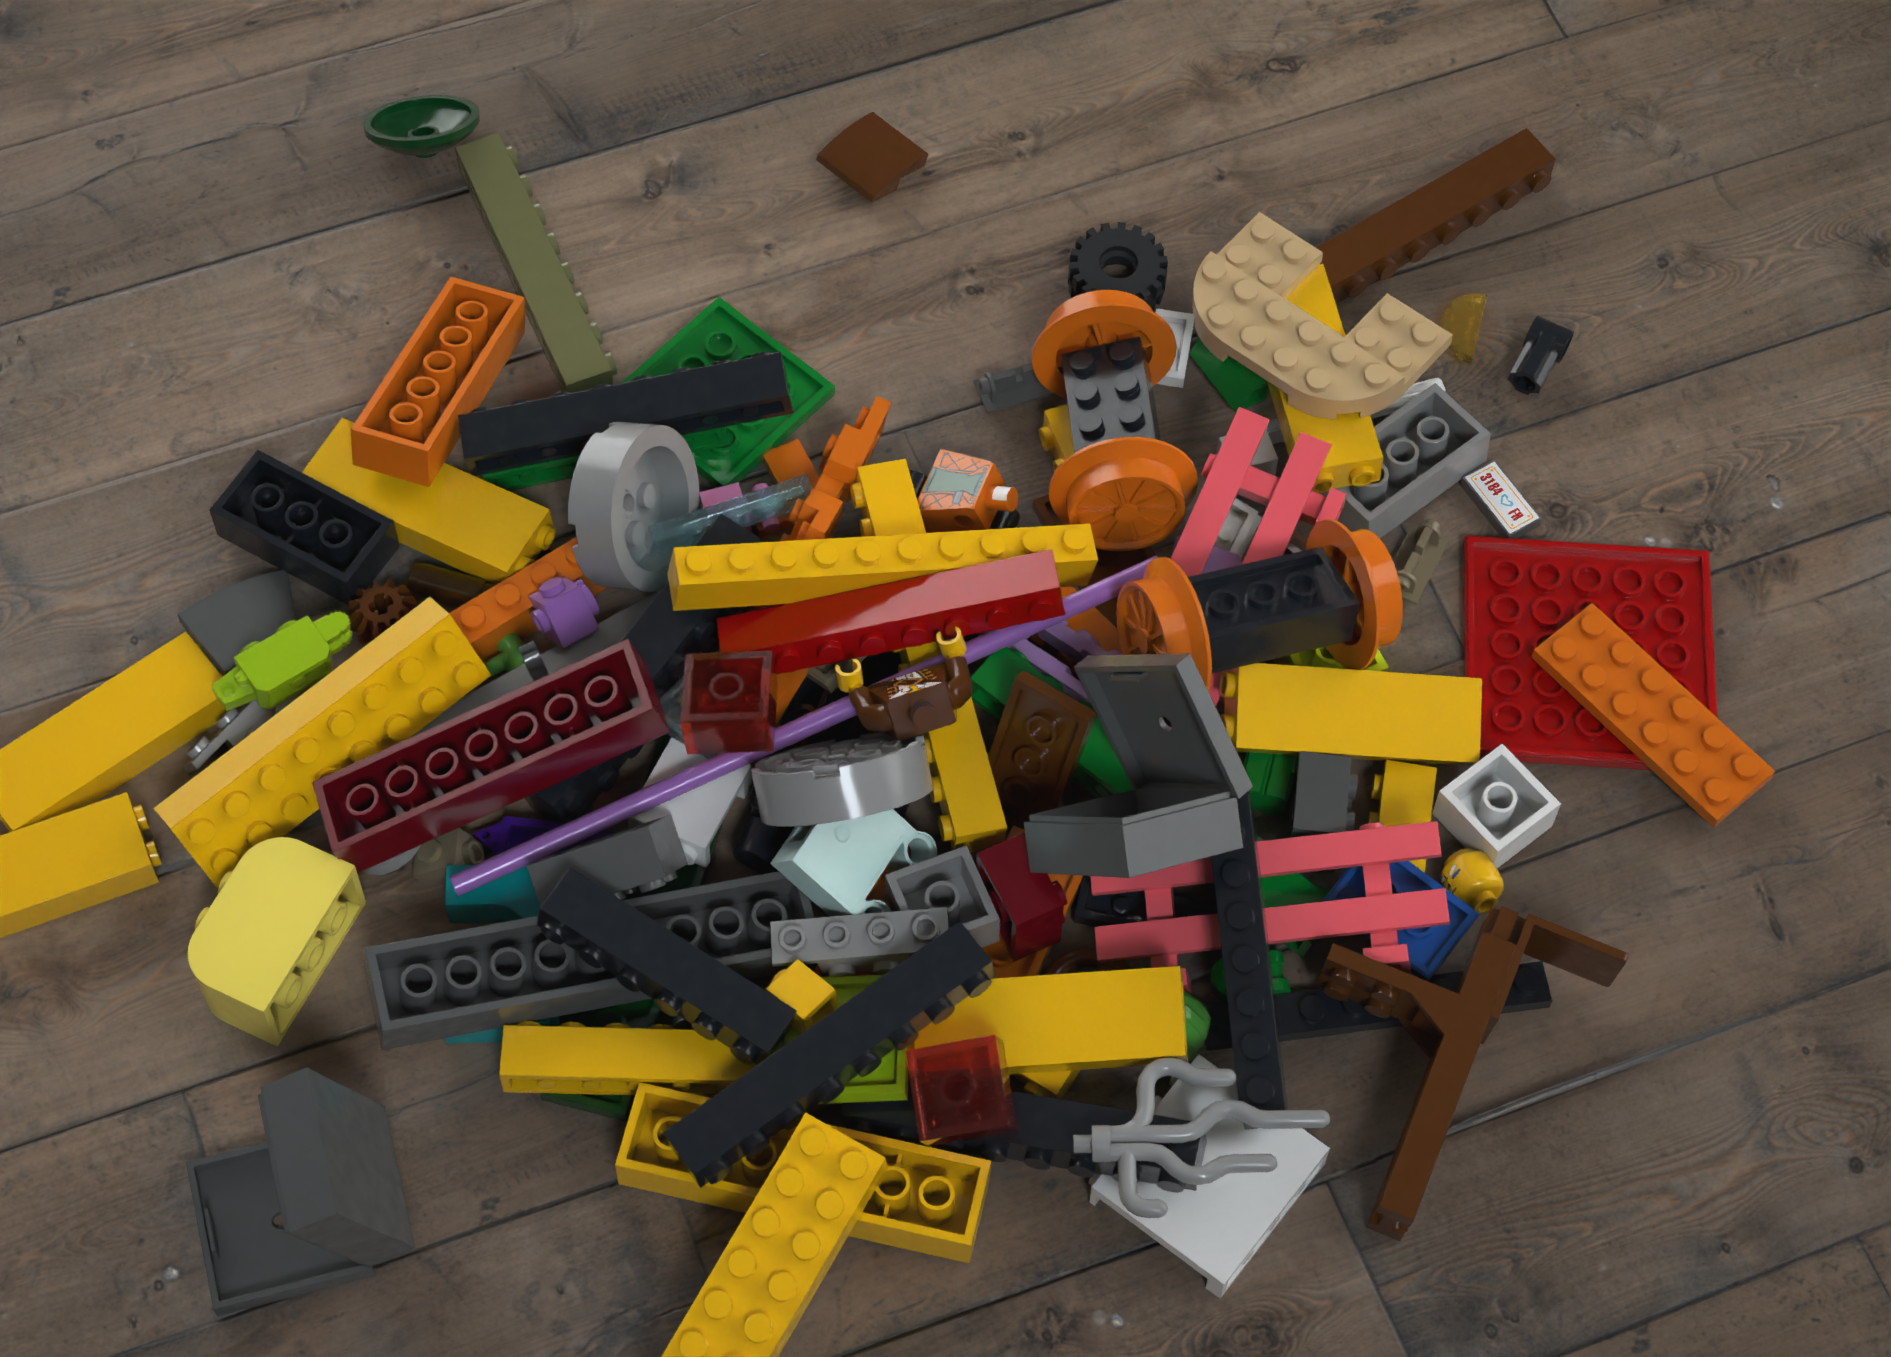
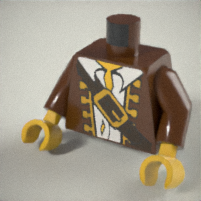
[835,627,973,740]

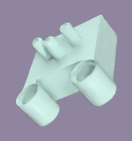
[770,809,937,917]

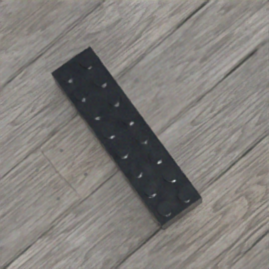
[525,513,762,823]

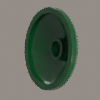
[363,95,480,158]

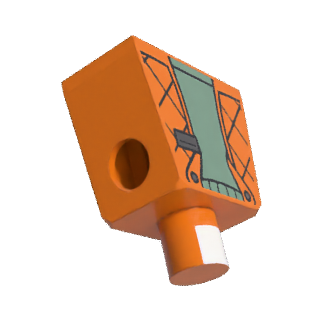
[917,450,1018,533]

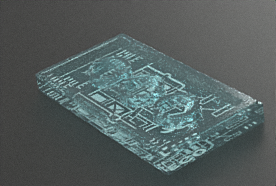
[645,474,812,558]

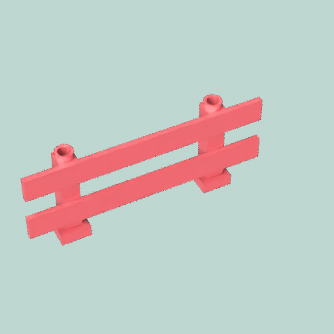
[1120,407,1346,728]
[1090,821,1450,995]

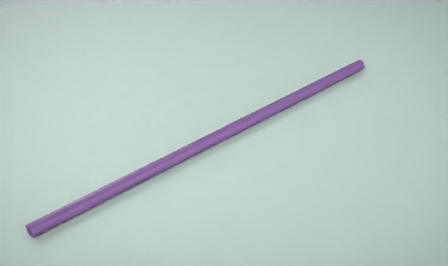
[449,556,1158,896]

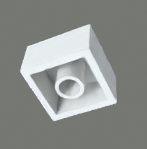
[1432,744,1561,868]

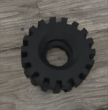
[1068,222,1168,311]

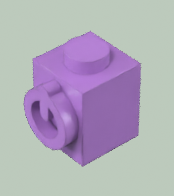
[529,577,600,649]

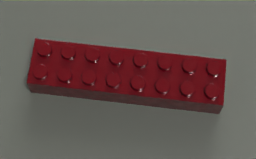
[312,639,670,874]

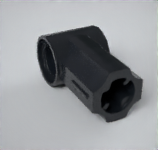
[1508,315,1574,395]

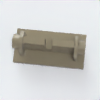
[1393,519,1449,605]

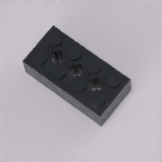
[209,450,400,605]

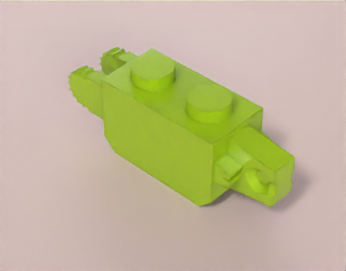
[212,611,353,711]

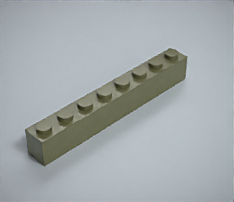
[455,132,618,393]

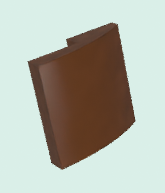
[816,112,928,202]

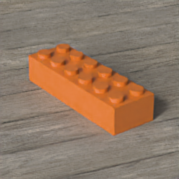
[351,276,525,487]

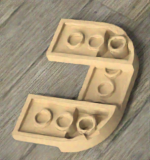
[1192,212,1453,419]

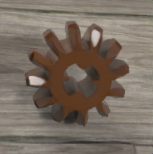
[348,578,418,644]

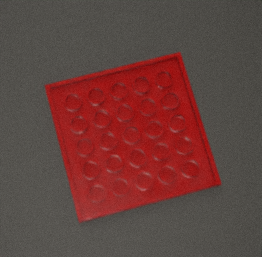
[1463,536,1718,770]

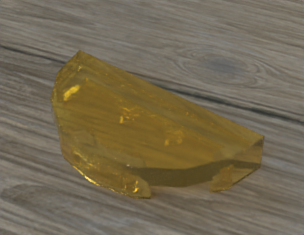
[1440,293,1487,365]

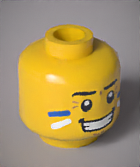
[1440,848,1504,914]

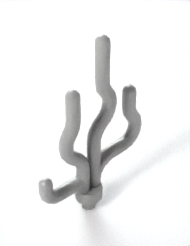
[1073,1058,1331,1218]

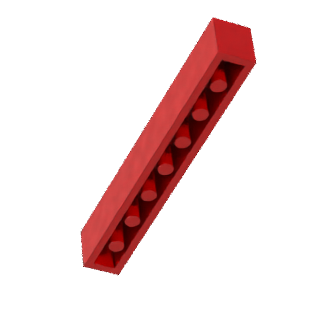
[717,549,1065,684]

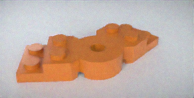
[780,396,892,541]

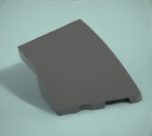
[178,570,296,676]

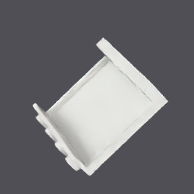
[1089,1054,1330,1299]

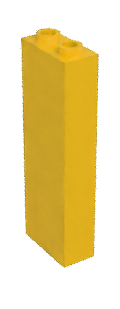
[1267,264,1383,493]
[302,417,556,585]
[0,631,239,832]
[1219,663,1482,766]
[0,792,162,938]
[908,966,1188,1079]

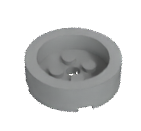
[568,422,700,592]
[751,732,933,827]

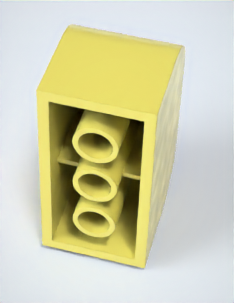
[188,837,366,1047]

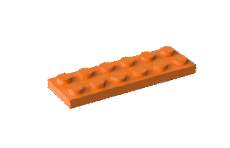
[1531,603,1775,828]

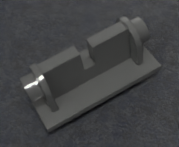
[974,363,1054,414]

